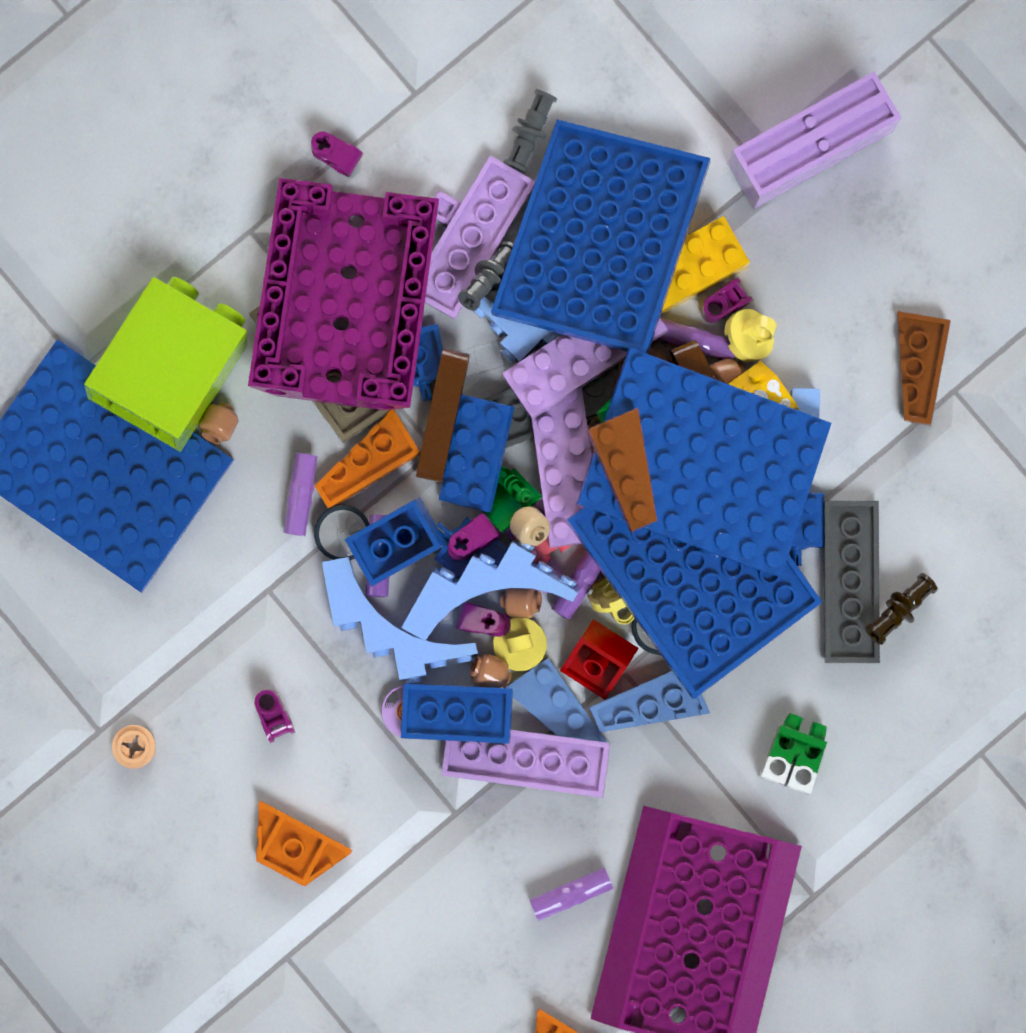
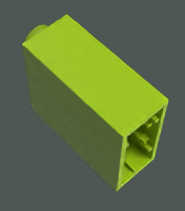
[84,277,248,452]

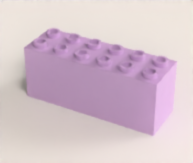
[728,71,901,209]

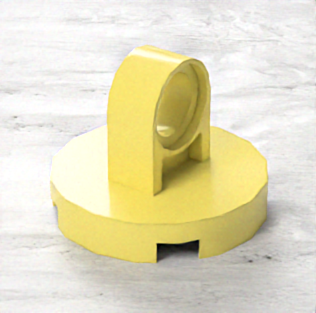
[724,309,777,363]
[587,576,635,625]
[493,618,547,671]

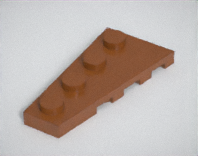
[897,311,951,426]
[586,408,657,532]

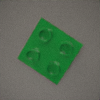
[482,466,542,533]

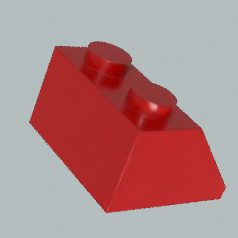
[560,619,639,700]

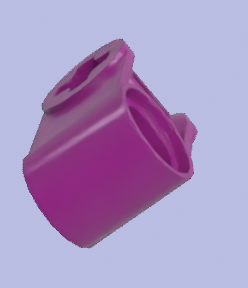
[311,131,363,177]
[701,277,753,323]
[448,513,500,561]
[456,602,511,637]
[254,689,296,743]

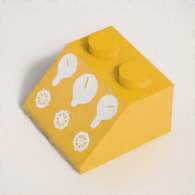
[729,361,799,410]

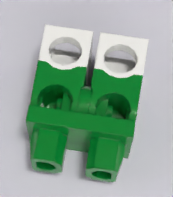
[759,713,827,795]

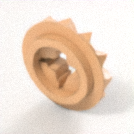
[112,725,156,769]

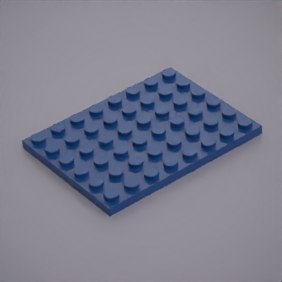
[491,119,710,354]
[0,339,234,593]
[576,348,832,577]
[565,507,822,699]

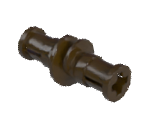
[865,573,938,645]

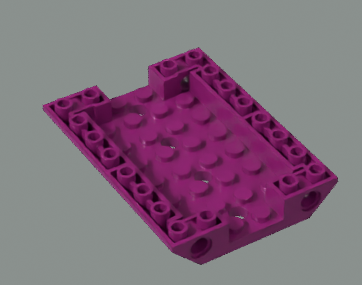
[248,178,439,410]
[590,805,802,1033]

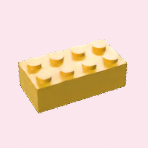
[660,216,750,316]

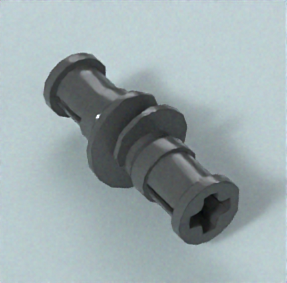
[504,89,557,172]
[458,241,514,311]

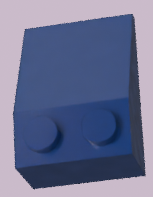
[345,497,446,587]

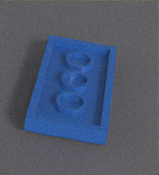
[439,394,514,512]
[401,684,513,744]

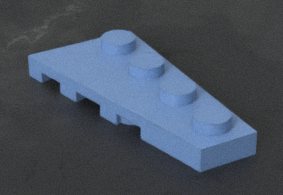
[506,658,607,743]
[589,671,710,733]

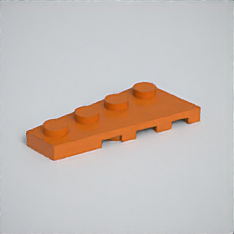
[315,409,420,509]

